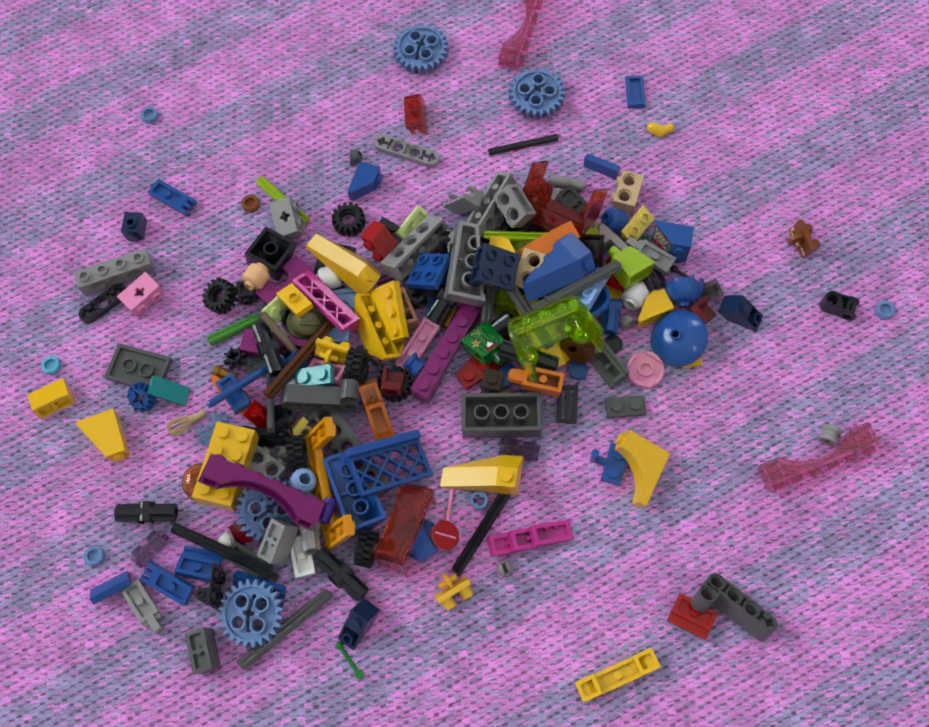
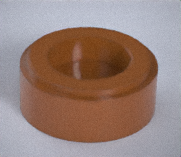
[241,195,260,213]

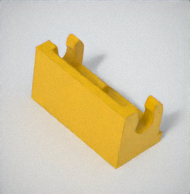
[27,378,76,419]

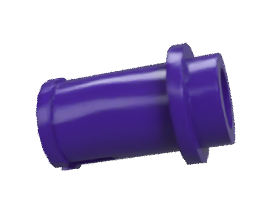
[318,497,338,524]

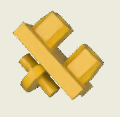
[315,336,351,365]
[434,573,473,611]

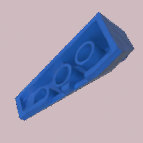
[522,233,596,302]

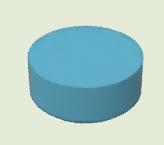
[41,356,61,375]

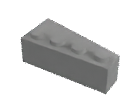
[444,221,486,307]

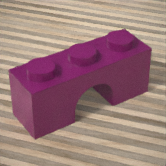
[255,255,312,306]

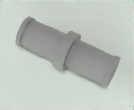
[548,173,586,192]

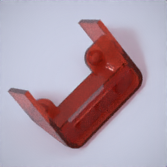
[523,161,609,239]
[372,483,437,576]

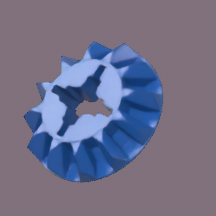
[126,382,157,413]

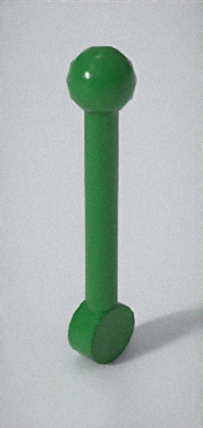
[335,641,364,679]

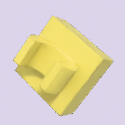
[287,416,312,436]

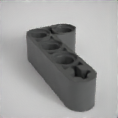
[281,379,359,412]
[691,573,778,641]

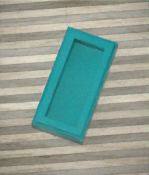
[147,375,190,406]

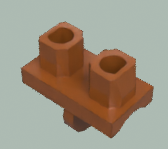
[787,219,821,258]

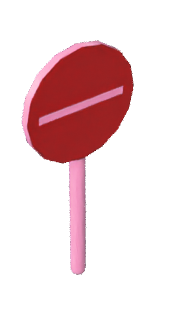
[431,488,459,551]

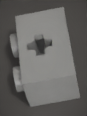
[269,196,305,240]

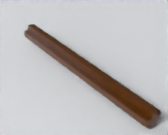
[263,316,340,399]

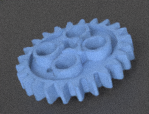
[393,23,449,74]
[509,67,566,120]
[234,476,292,541]
[218,579,286,648]

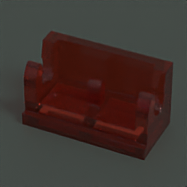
[403,93,428,135]

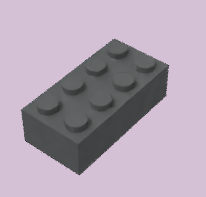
[462,392,541,438]

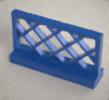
[342,429,433,497]

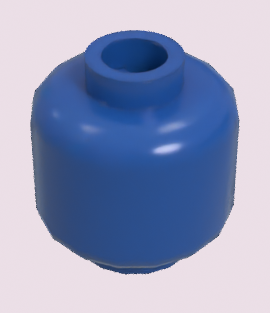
[601,207,629,233]

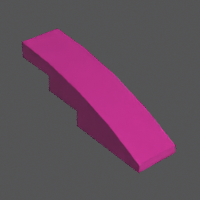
[487,519,573,557]

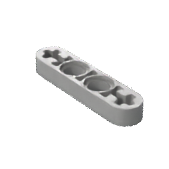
[374,134,440,168]

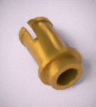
[441,306,459,330]
[212,365,238,379]

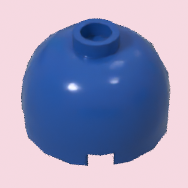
[665,277,704,307]

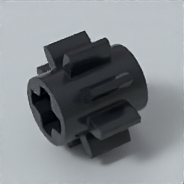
[223,347,248,371]

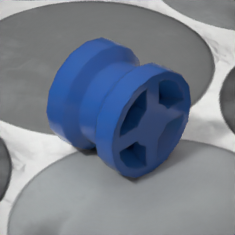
[403,352,426,377]

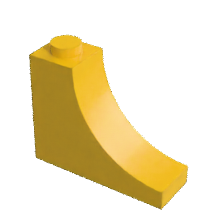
[614,430,670,507]

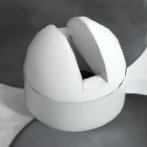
[217,531,235,548]

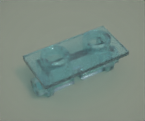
[194,409,231,447]

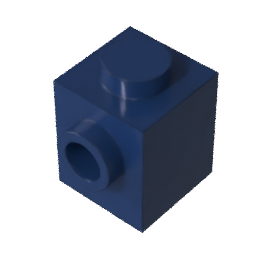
[121,212,147,242]

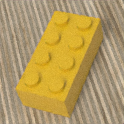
[192,422,259,512]

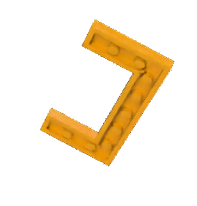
[304,417,356,551]

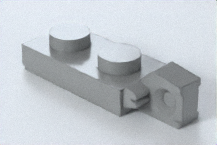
[625,236,677,275]
[121,579,164,634]

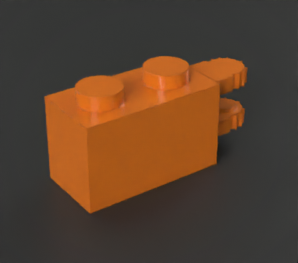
[507,365,565,397]

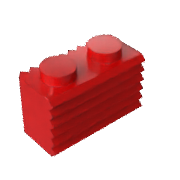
[360,221,398,263]

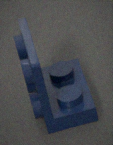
[469,243,520,291]

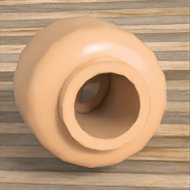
[242,262,270,291]

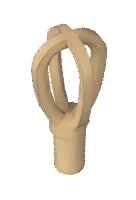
[166,409,207,436]

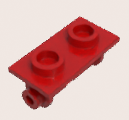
[243,399,277,432]

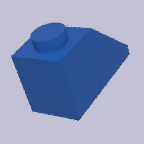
[348,161,383,201]

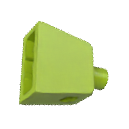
[607,246,655,290]

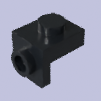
[236,281,258,305]

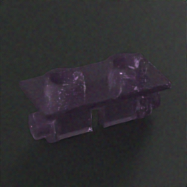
[499,437,541,462]
[130,529,170,569]

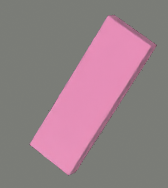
[394,317,441,375]

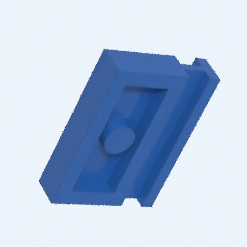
[174,546,224,582]

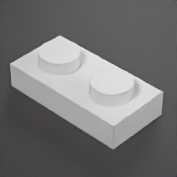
[290,535,316,579]

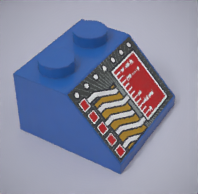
[652,221,694,264]

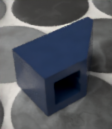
[718,295,763,332]
[337,598,380,650]

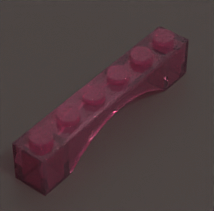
[498,0,543,71]
[757,422,880,491]

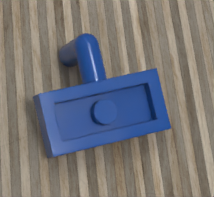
[590,443,627,486]

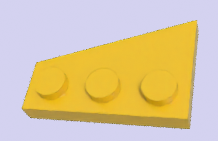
[370,281,409,341]

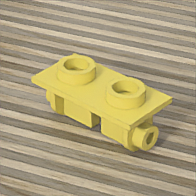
[620,205,655,241]

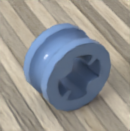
[470,491,488,511]

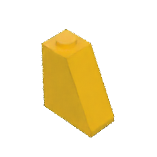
[76,408,130,462]

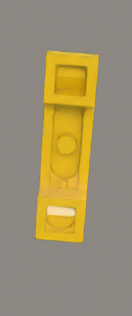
[574,647,661,703]

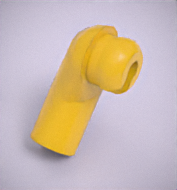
[647,122,674,137]

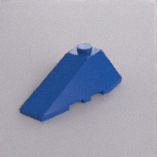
[322,452,387,537]

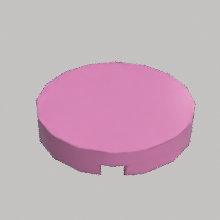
[626,351,665,388]

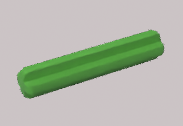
[207,314,260,346]

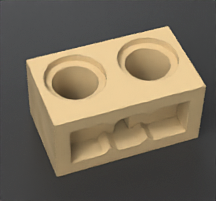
[610,170,644,214]
[515,248,546,290]

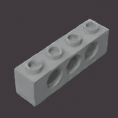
[466,172,517,242]
[380,214,449,281]
[74,248,155,296]

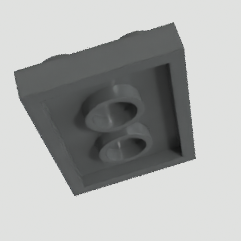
[104,343,173,386]

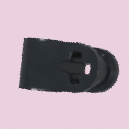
[403,275,428,310]
[819,291,860,321]
[491,310,523,340]

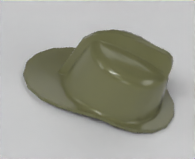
[287,308,326,338]

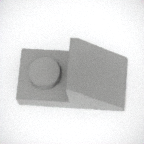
[600,223,628,252]

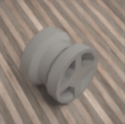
[818,424,842,447]

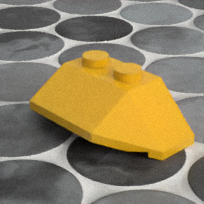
[354,292,406,360]

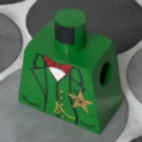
[461,321,507,366]

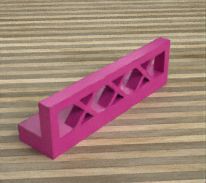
[292,269,360,333]

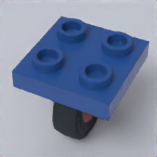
[406,253,451,298]

